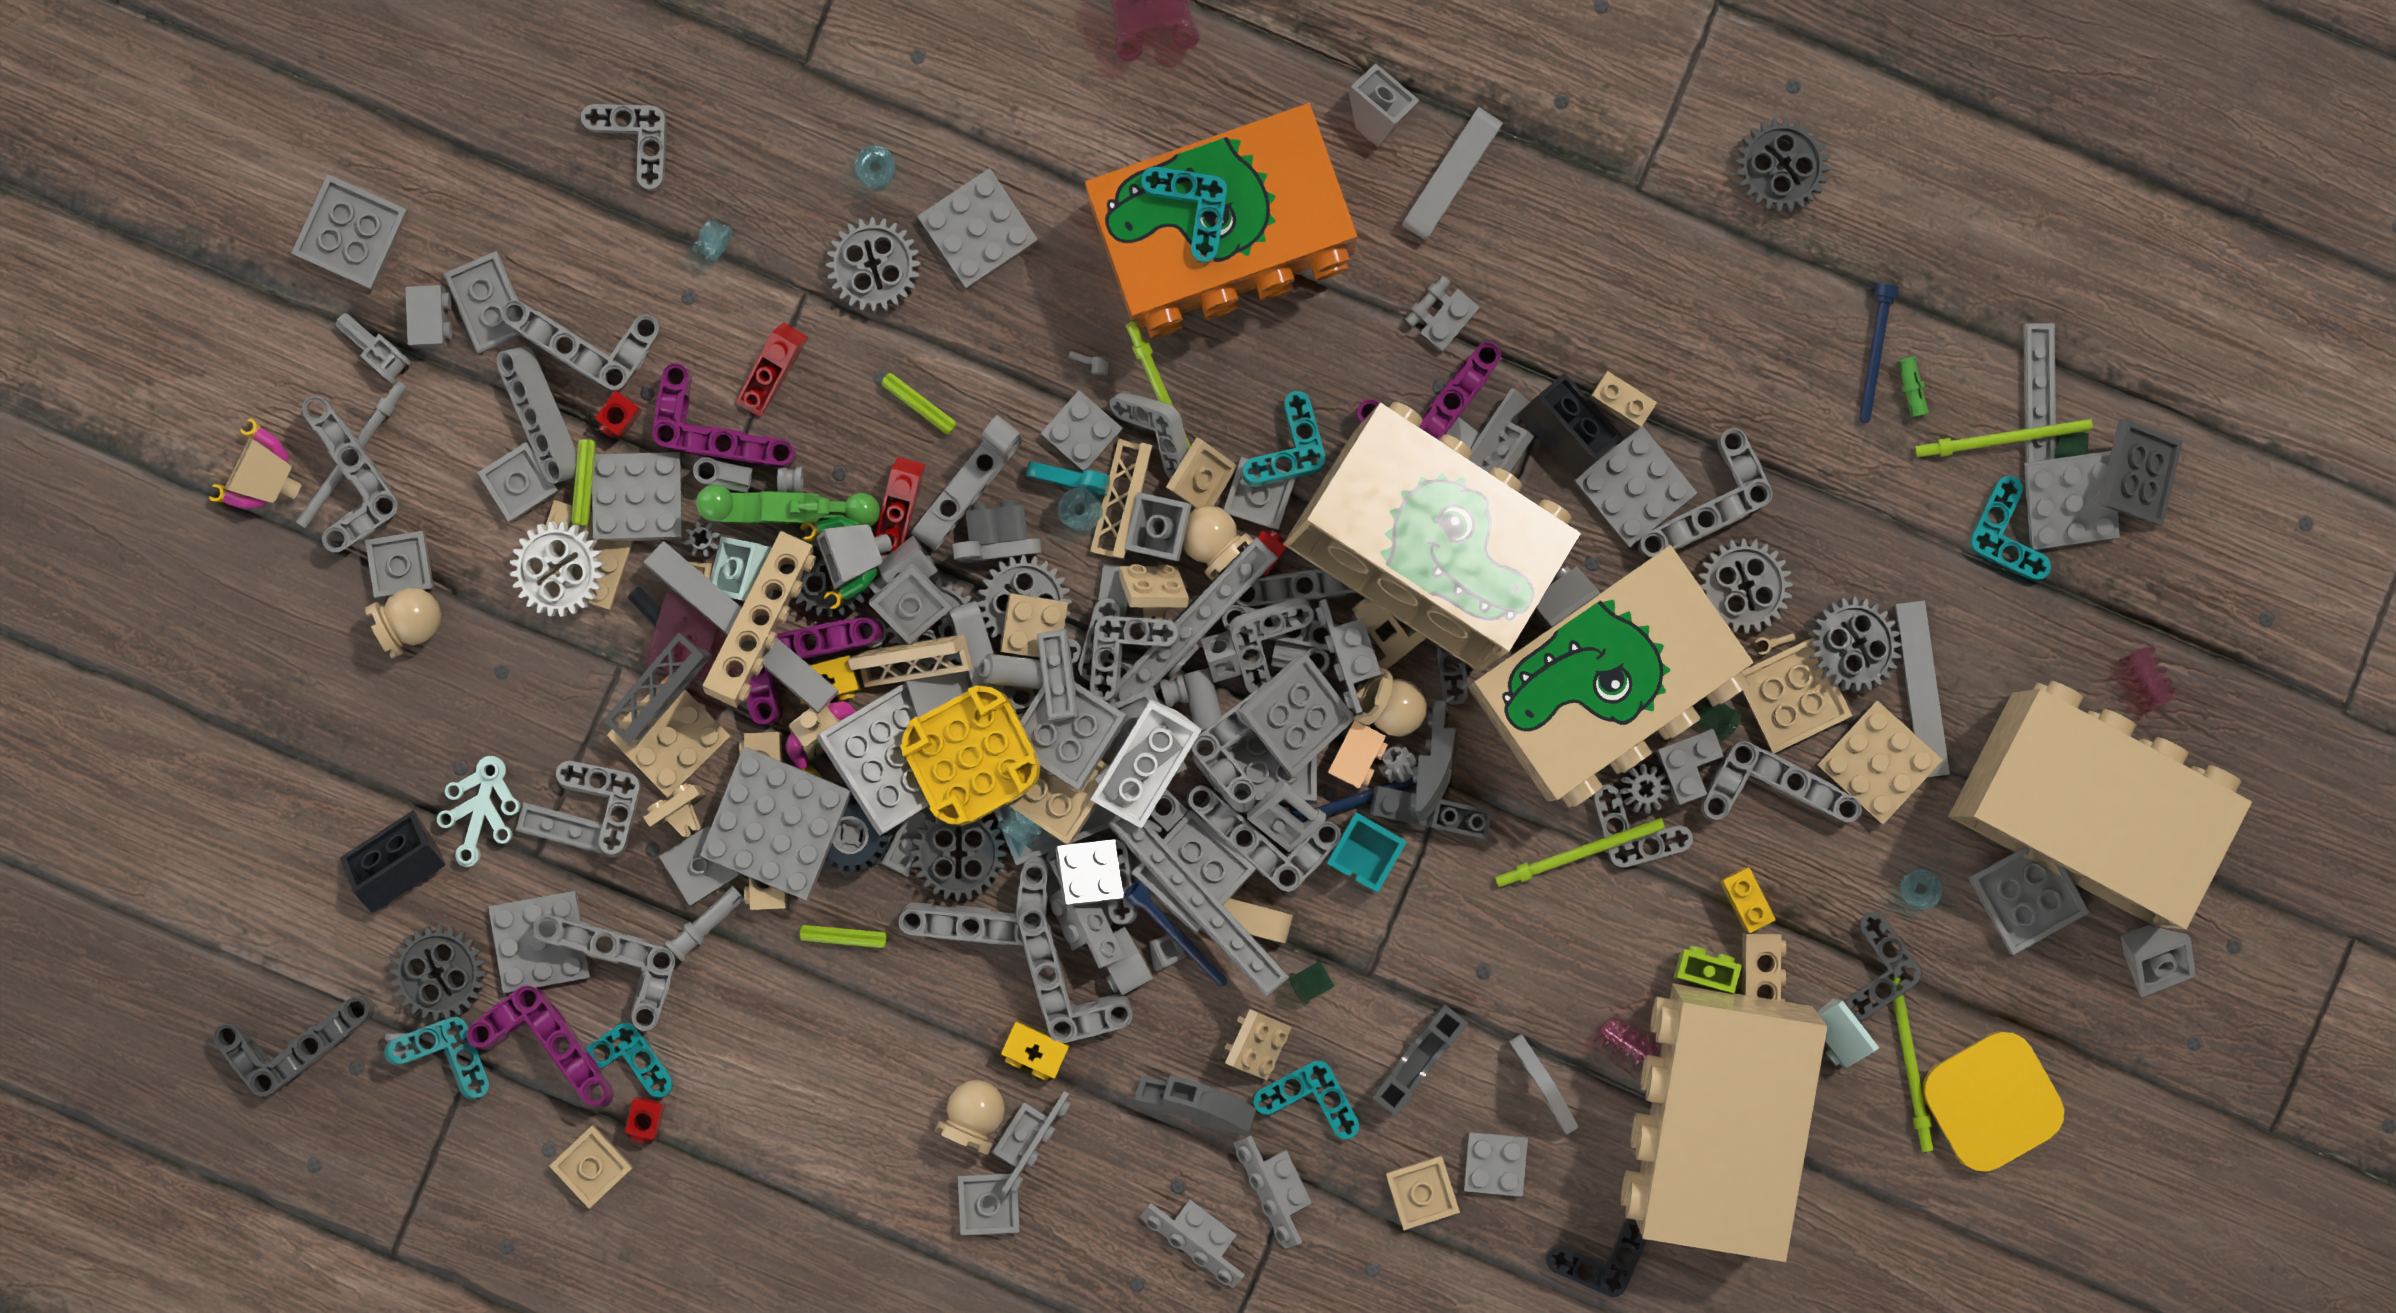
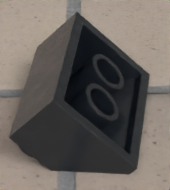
[1518,373,1623,479]
[340,810,446,913]

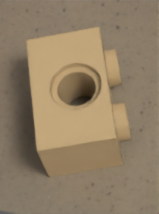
[1589,371,1657,430]

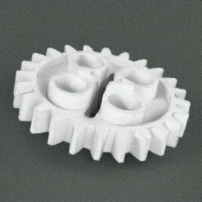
[510,521,606,617]

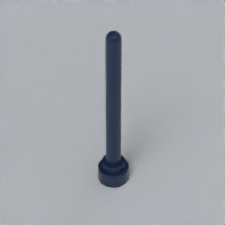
[1859,283,1899,423]
[1291,775,1417,823]
[1123,880,1227,987]

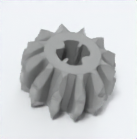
[1620,764,1670,814]

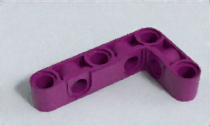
[1356,342,1501,440]
[652,363,797,468]
[741,618,884,724]
[467,985,614,1107]

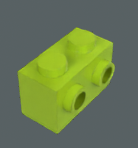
[1673,946,1742,994]

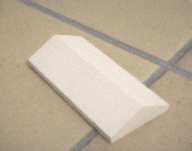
[1090,700,1202,829]

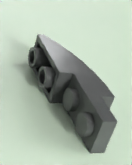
[1411,701,1459,821]
[1370,786,1492,839]
[1134,1075,1256,1136]

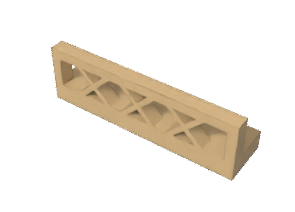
[1090,439,1153,560]
[848,634,973,687]

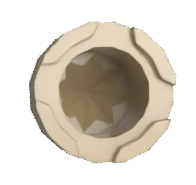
[1182,505,1253,581]
[365,588,442,659]
[1351,667,1427,737]
[934,1080,1005,1155]

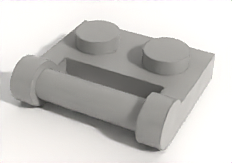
[1247,780,1326,853]

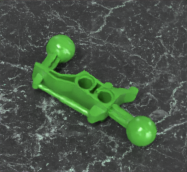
[696,484,880,527]

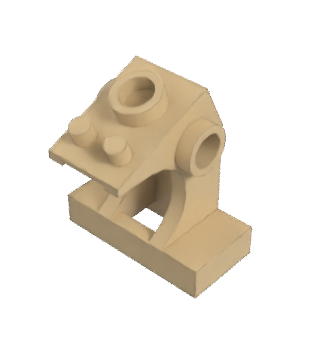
[1352,598,1426,670]

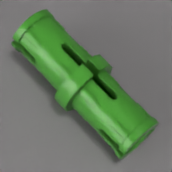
[1897,356,1929,417]

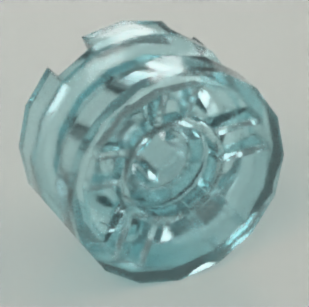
[854,145,897,189]
[692,216,733,263]
[1058,488,1103,532]
[997,807,1044,849]
[1899,869,1943,910]

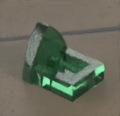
[2054,432,2089,459]
[1697,699,1742,741]
[1288,961,1335,1006]

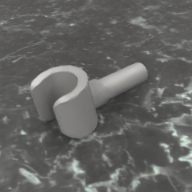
[1069,351,1108,375]

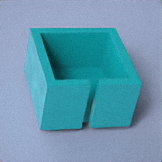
[1326,812,1407,893]

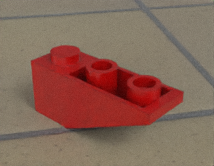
[735,322,808,417]
[875,456,926,552]

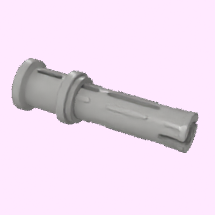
[665,885,745,962]

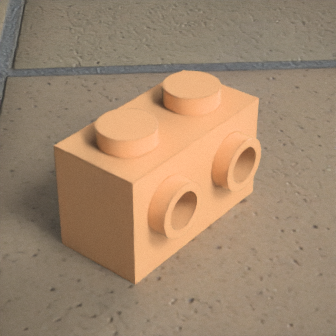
[1327,720,1388,789]

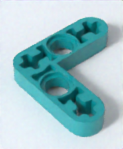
[1141,167,1227,263]
[1242,391,1325,487]
[1025,461,1111,496]
[1969,476,2051,580]
[384,1017,489,1100]
[586,1022,674,1097]
[1253,1060,1359,1139]

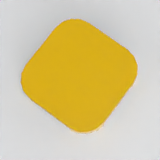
[900,685,1041,826]
[1922,1031,2064,1172]

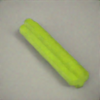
[881,373,956,435]
[571,439,596,526]
[800,925,887,948]

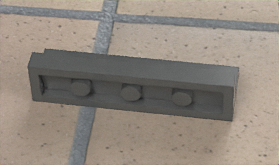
[603,633,713,744]

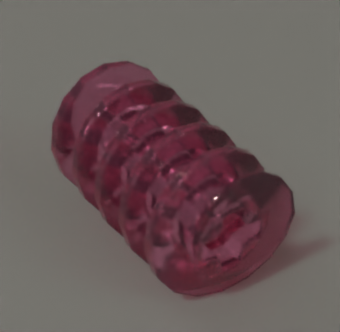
[2119,646,2178,712]
[1594,1013,1660,1075]

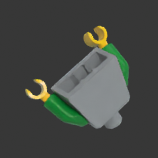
[800,516,892,609]

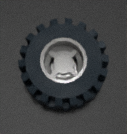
[825,798,891,872]

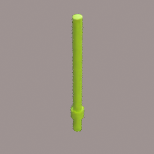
[1126,321,1191,450]
[1915,419,2093,457]
[1495,818,1665,887]
[1890,977,1933,1152]

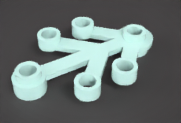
[437,756,520,867]

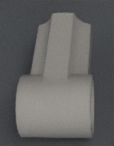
[693,457,753,493]
[1271,641,1330,675]

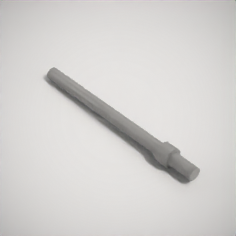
[296,380,408,528]

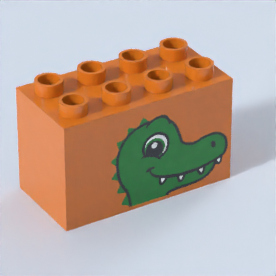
[1085,103,1358,339]

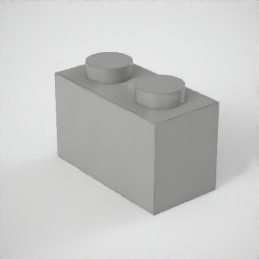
[405,285,452,349]

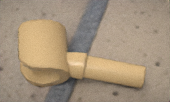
[1755,634,1796,655]

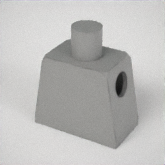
[869,535,937,594]

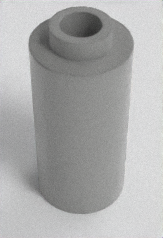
[979,654,1043,690]
[1182,668,1222,733]

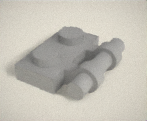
[1405,276,1480,353]

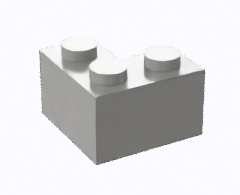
[1655,729,1724,805]

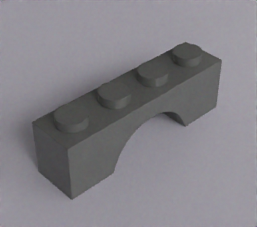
[1371,1004,1468,1116]

